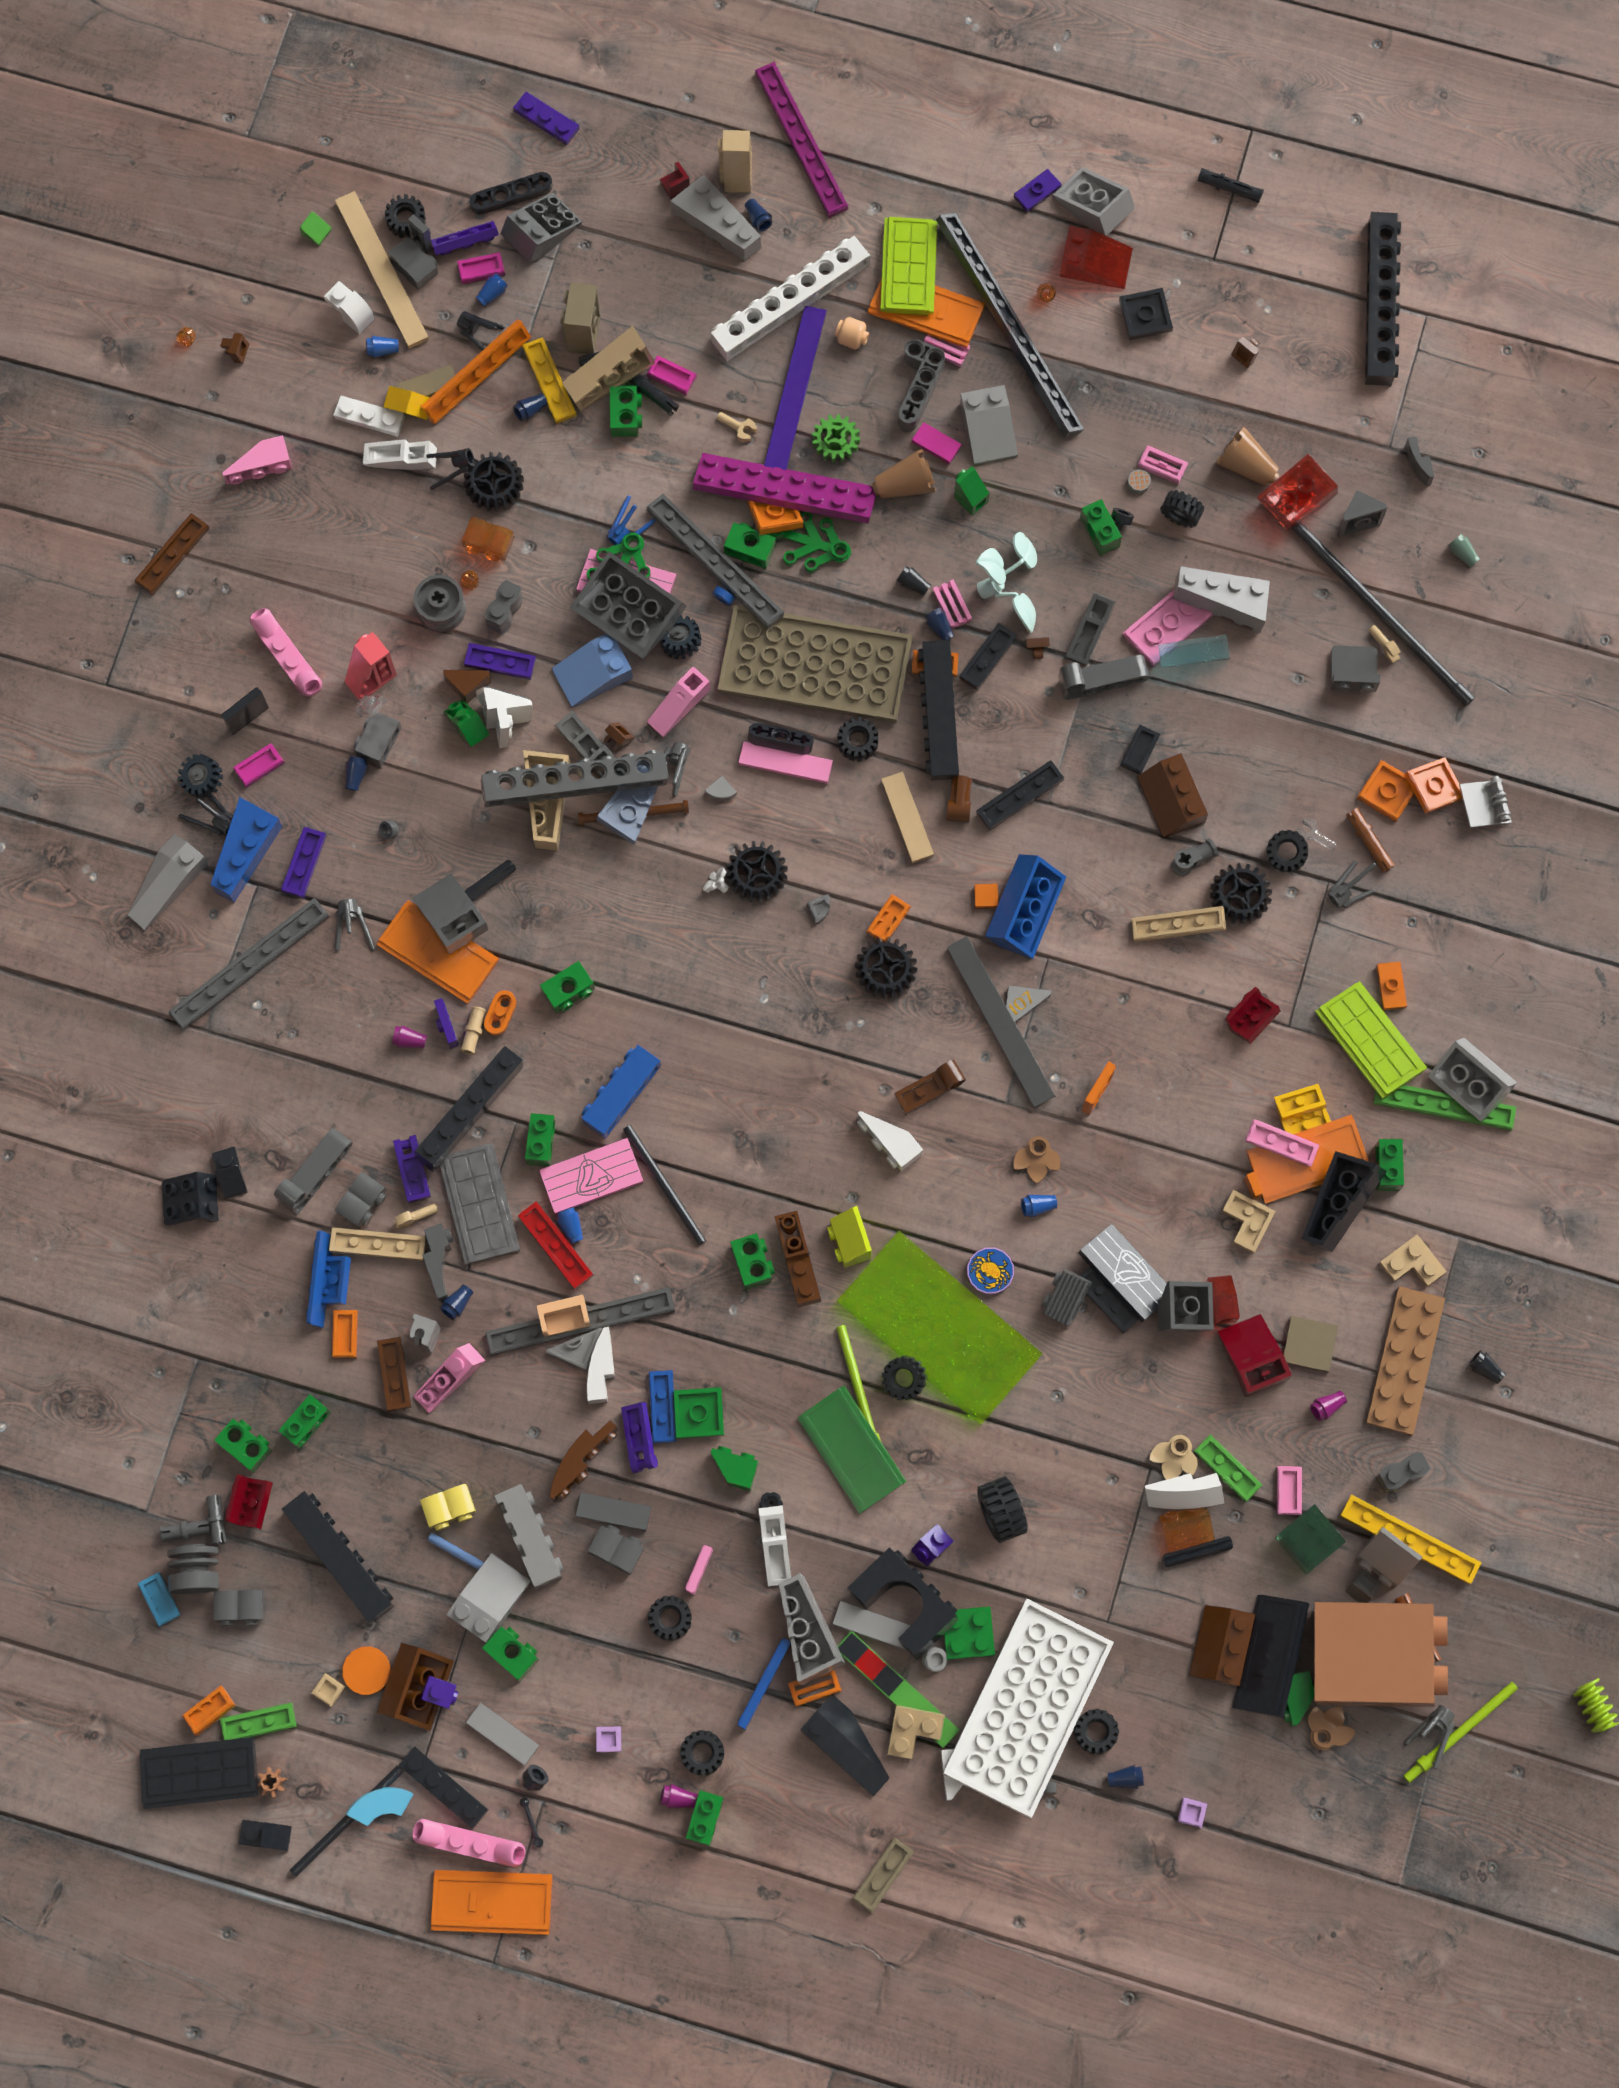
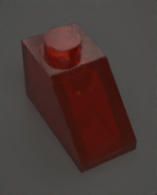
[1207,1275,1240,1325]

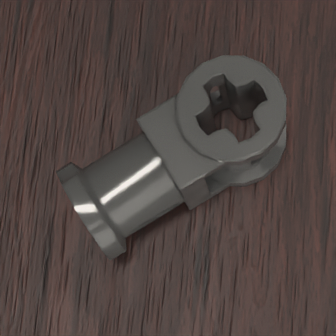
[1172,838,1219,876]

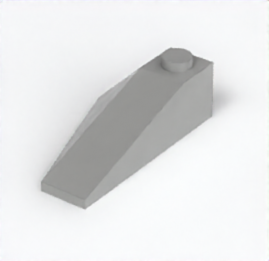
[128,834,208,931]

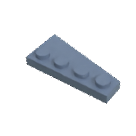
[596,750,667,845]

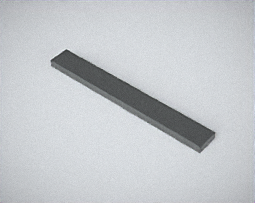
[646,494,784,629]
[168,898,330,1031]
[947,936,1056,1108]
[485,1287,675,1356]

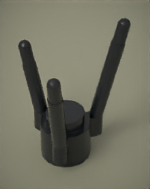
[457,311,505,351]
[426,448,475,490]
[178,793,233,836]

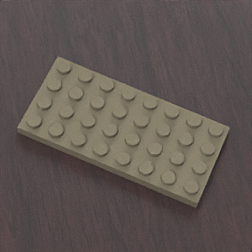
[718,605,913,723]

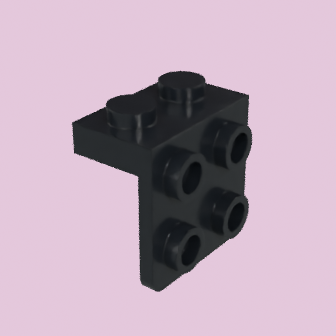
[162,1171,219,1226]

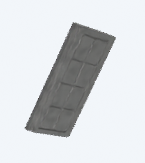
[440,1143,520,1265]

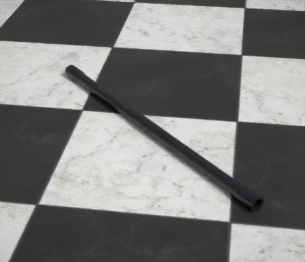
[1262,491,1475,707]

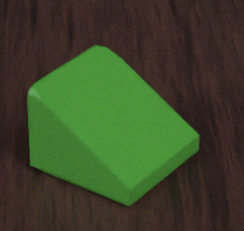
[300,212,332,246]

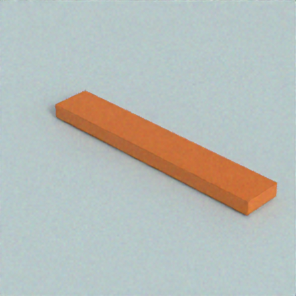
[421,319,531,424]

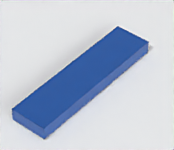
[737,1638,791,1731]

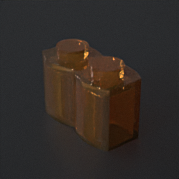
[461,517,515,562]

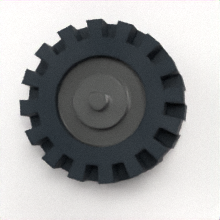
[660,615,702,659]
[178,754,223,798]

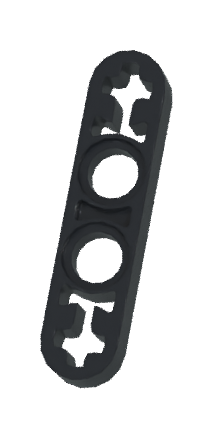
[470,172,553,215]

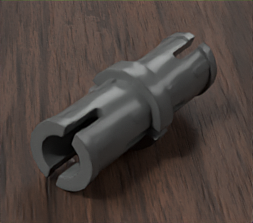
[206,1495,227,1545]
[160,1520,211,1542]

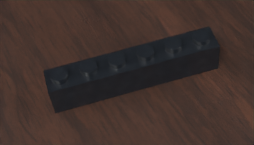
[918,640,959,781]
[415,1046,523,1172]
[282,1491,394,1625]

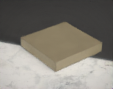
[1283,1316,1338,1373]

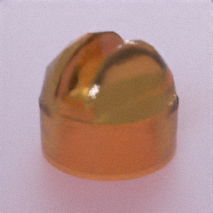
[1037,283,1056,302]
[176,327,196,346]
[461,570,479,590]

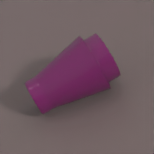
[392,1025,427,1049]
[1310,1391,1347,1421]
[660,1784,697,1808]

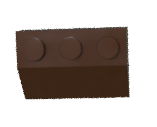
[1137,753,1208,838]
[1189,1605,1255,1688]
[377,1643,454,1731]

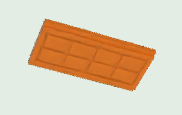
[867,278,985,348]
[376,900,499,1004]
[1246,1114,1369,1204]
[431,1870,553,1935]

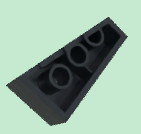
[1301,1151,1387,1252]

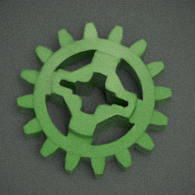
[812,414,860,463]

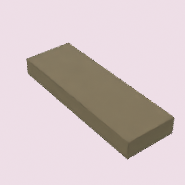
[393,365,455,397]
[852,1837,915,1913]

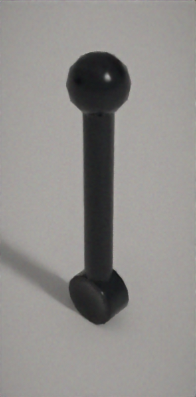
[520,1798,544,1847]

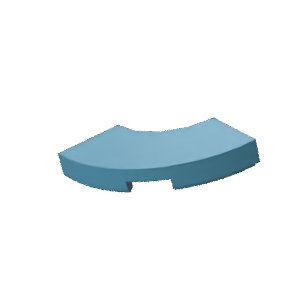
[346,1787,413,1826]

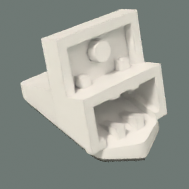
[476,686,533,748]

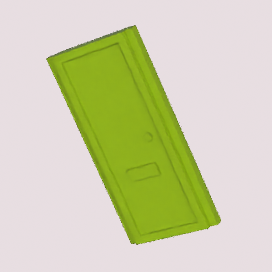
[880,217,937,315]
[1315,981,1427,1099]

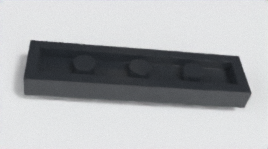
[976,760,1064,831]
[399,1746,489,1829]

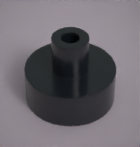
[1111,508,1134,531]
[523,1765,548,1790]

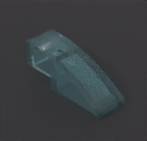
[1158,635,1231,668]

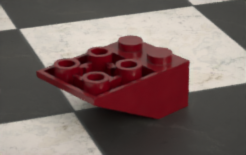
[1217,1314,1292,1397]

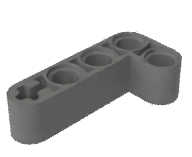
[898,339,945,432]
[1058,655,1150,700]
[274,1128,353,1214]

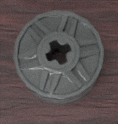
[167,1544,220,1594]

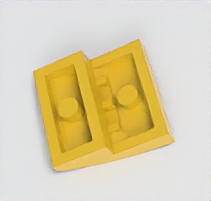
[1274,1084,1331,1134]

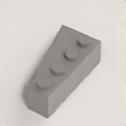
[670,175,761,261]
[495,1484,564,1589]
[779,1573,845,1686]

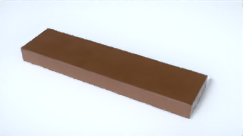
[134,513,210,596]

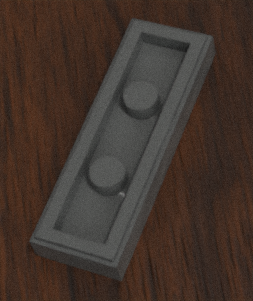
[576,1493,651,1531]

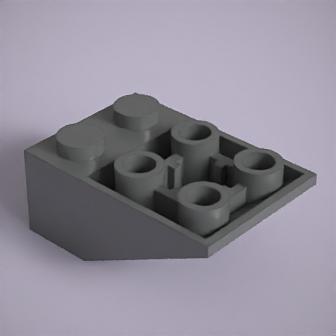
[500,193,583,263]
[412,874,488,955]

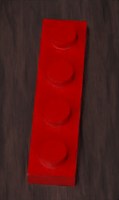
[518,1201,594,1290]

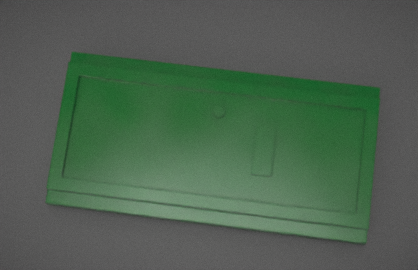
[798,1386,907,1514]

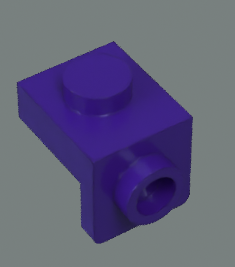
[911,1524,954,1567]
[420,1676,458,1709]

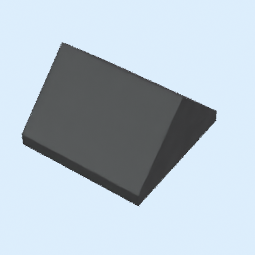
[1337,490,1387,538]

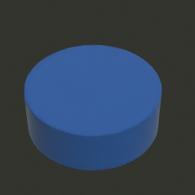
[712,586,735,606]

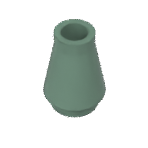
[1448,534,1480,568]

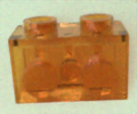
[1159,1507,1215,1552]

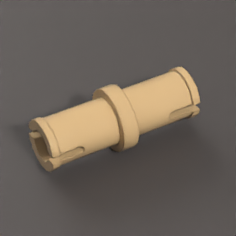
[460,1006,486,1055]

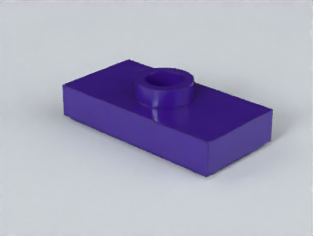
[1014,169,1062,213]
[434,998,459,1049]

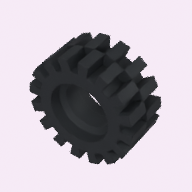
[385,194,426,238]
[1160,490,1205,528]
[837,717,879,762]
[1267,829,1308,873]
[881,1356,927,1401]
[648,1595,692,1641]
[1074,1709,1119,1754]
[680,1730,725,1776]

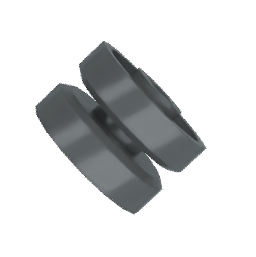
[414,575,466,633]

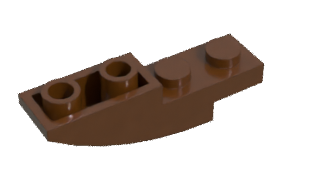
[774,1211,821,1308]
[550,1420,618,1502]

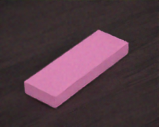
[1245,1119,1319,1167]

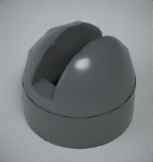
[379,820,400,839]

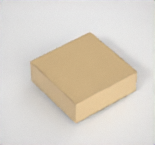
[311,1673,346,1707]

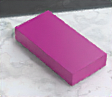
[457,252,505,284]
[647,355,697,395]
[912,422,962,465]
[233,743,284,788]

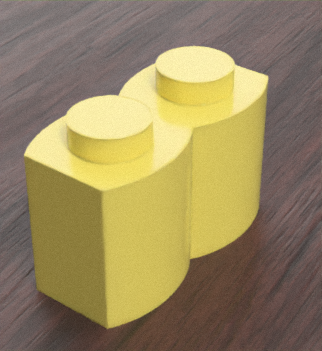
[420,1484,476,1531]

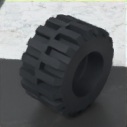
[977,1476,1028,1543]

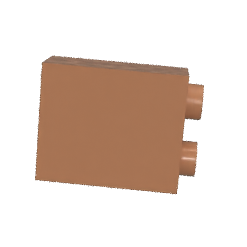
[1315,1602,1448,1707]

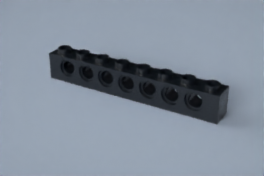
[1365,212,1401,386]

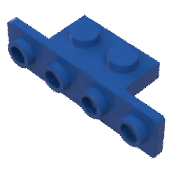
[306,1231,351,1328]

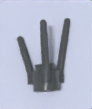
[664,742,690,797]
[1328,861,1376,908]
[335,899,376,951]
[1404,1705,1455,1769]

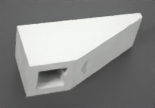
[857,1111,923,1172]

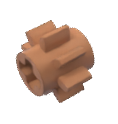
[258,1767,287,1798]

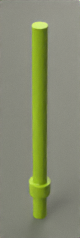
[836,1325,881,1441]
[1403,1682,1518,1783]

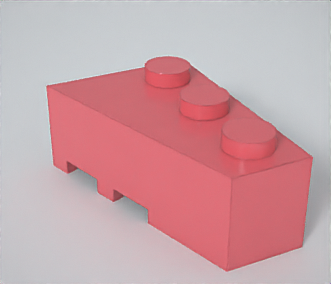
[345,632,397,702]

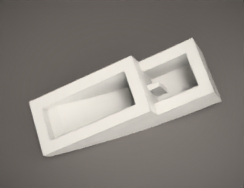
[363,439,437,470]
[587,1327,615,1404]
[1145,1473,1224,1509]
[759,1506,791,1586]

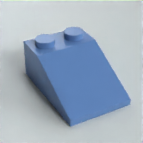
[552,633,633,708]

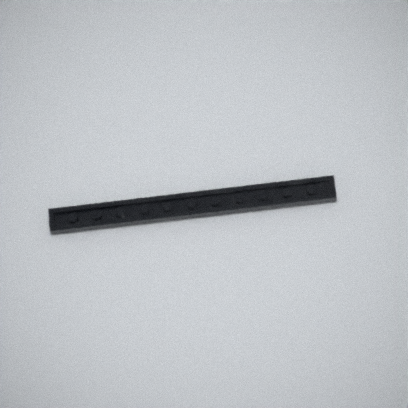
[936,213,1084,437]

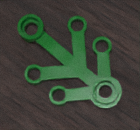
[771,511,851,573]
[587,533,651,581]

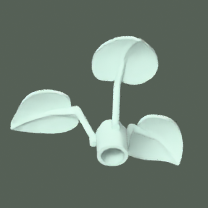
[975,532,1037,634]

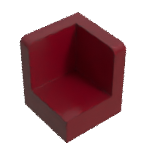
[660,161,690,200]

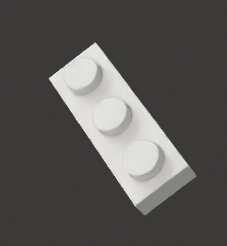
[334,396,405,437]

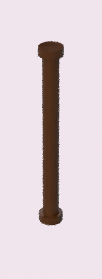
[578,800,689,826]

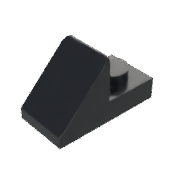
[212,1146,248,1199]
[239,1820,292,1851]

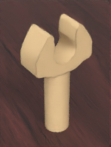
[716,412,757,442]
[1369,625,1401,663]
[394,1204,438,1229]

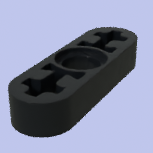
[748,723,814,755]

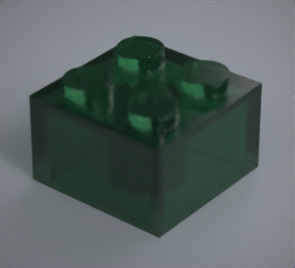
[1275,1504,1346,1575]

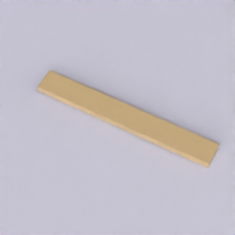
[335,191,429,349]

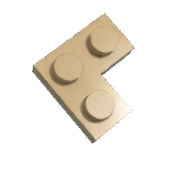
[1222,1190,1276,1254]
[1379,1235,1447,1287]
[888,1705,945,1759]

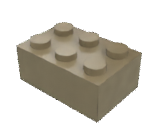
[560,282,601,354]

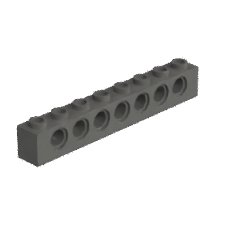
[480,750,669,808]

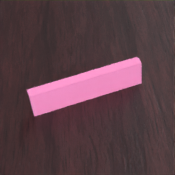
[739,742,833,784]

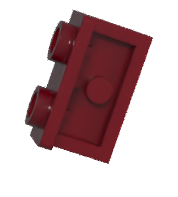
[1225,987,1281,1044]
[225,1474,273,1530]

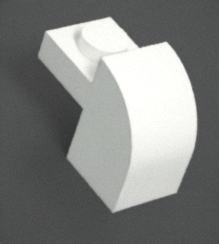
[324,281,375,335]

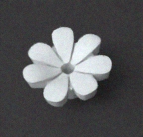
[703,867,729,893]

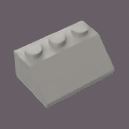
[1428,1038,1517,1122]

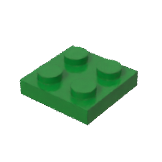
[674,1387,724,1439]
[944,1606,995,1660]

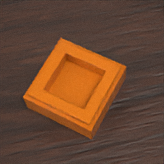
[974,884,998,909]
[1244,1172,1263,1200]

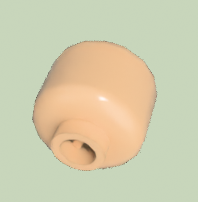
[835,317,869,350]

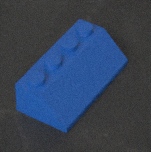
[985,854,1066,959]

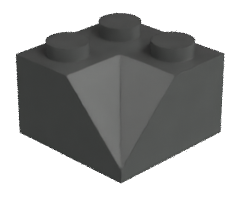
[1157,1281,1214,1332]

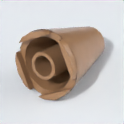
[1216,427,1280,486]
[872,449,936,499]

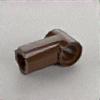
[946,775,972,823]

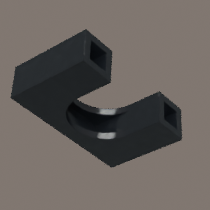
[848,1547,958,1660]

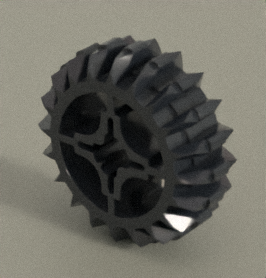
[463,451,524,512]
[726,841,788,903]
[1209,862,1272,925]
[855,936,917,999]

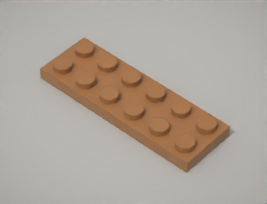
[1366,1286,1445,1436]

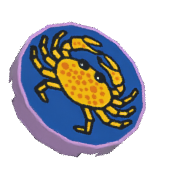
[967,1248,1014,1295]

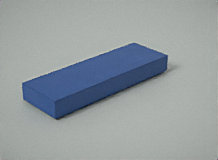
[649,1370,677,1444]

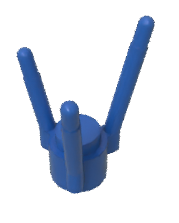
[607,495,656,545]

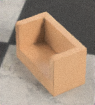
[537,1295,591,1337]

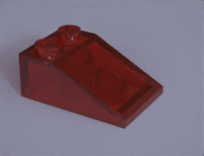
[1060,226,1133,289]
[1257,454,1338,531]

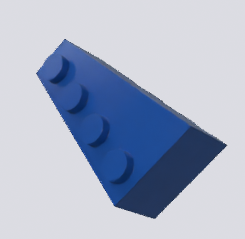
[211,797,283,903]

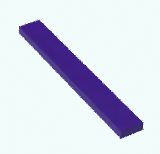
[764,305,827,470]

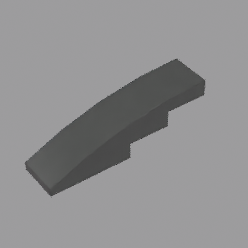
[554,711,626,793]

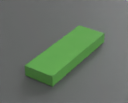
[1193,1434,1262,1503]
[220,1703,297,1740]

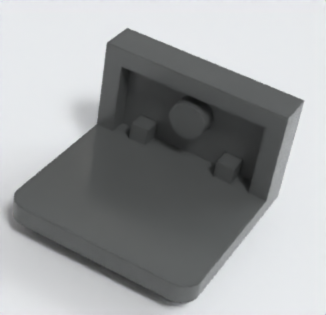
[1331,645,1380,693]

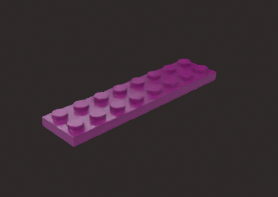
[693,453,876,524]

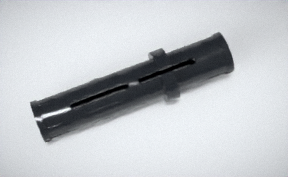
[1197,168,1264,203]
[629,374,679,416]

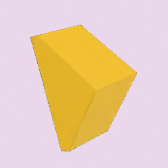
[383,386,430,420]

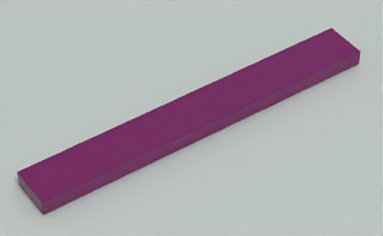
[755,62,849,218]

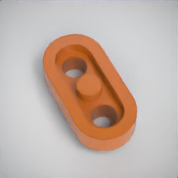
[484,990,517,1036]

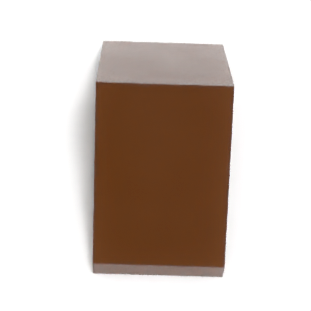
[443,670,491,703]

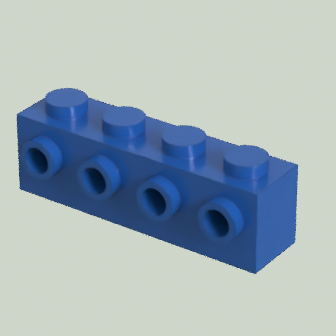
[581,1045,661,1139]

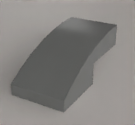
[1404,436,1434,486]

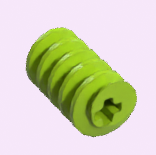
[1573,1678,1619,1733]

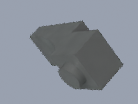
[1066,593,1117,665]
[423,1223,453,1303]

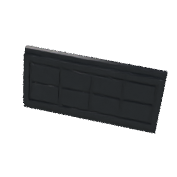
[1232,1594,1310,1718]
[140,1737,258,1809]

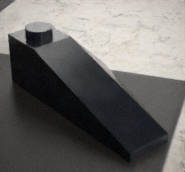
[800,1694,890,1797]

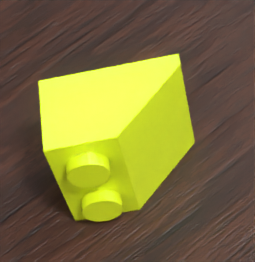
[827,1206,872,1268]

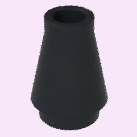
[896,566,931,596]
[1469,1350,1506,1384]

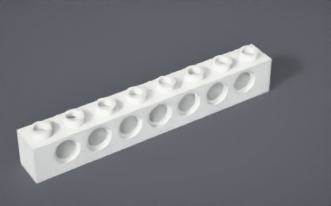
[711,236,870,362]

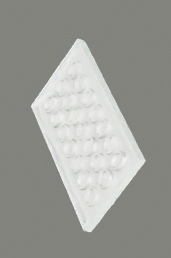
[943,1599,1114,1819]

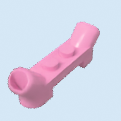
[249,608,322,696]
[412,1819,525,1867]

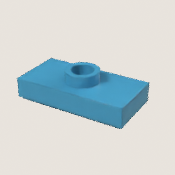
[137,1572,181,1627]

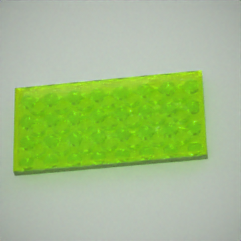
[837,1231,1043,1426]

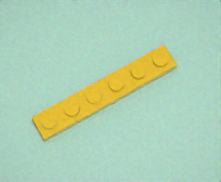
[1340,1494,1482,1585]

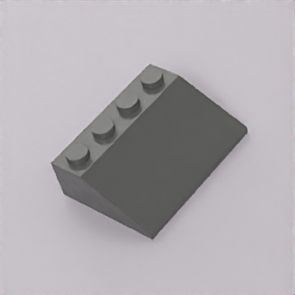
[570,552,687,659]

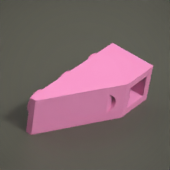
[223,435,292,485]
[647,667,710,738]
[413,1343,485,1413]

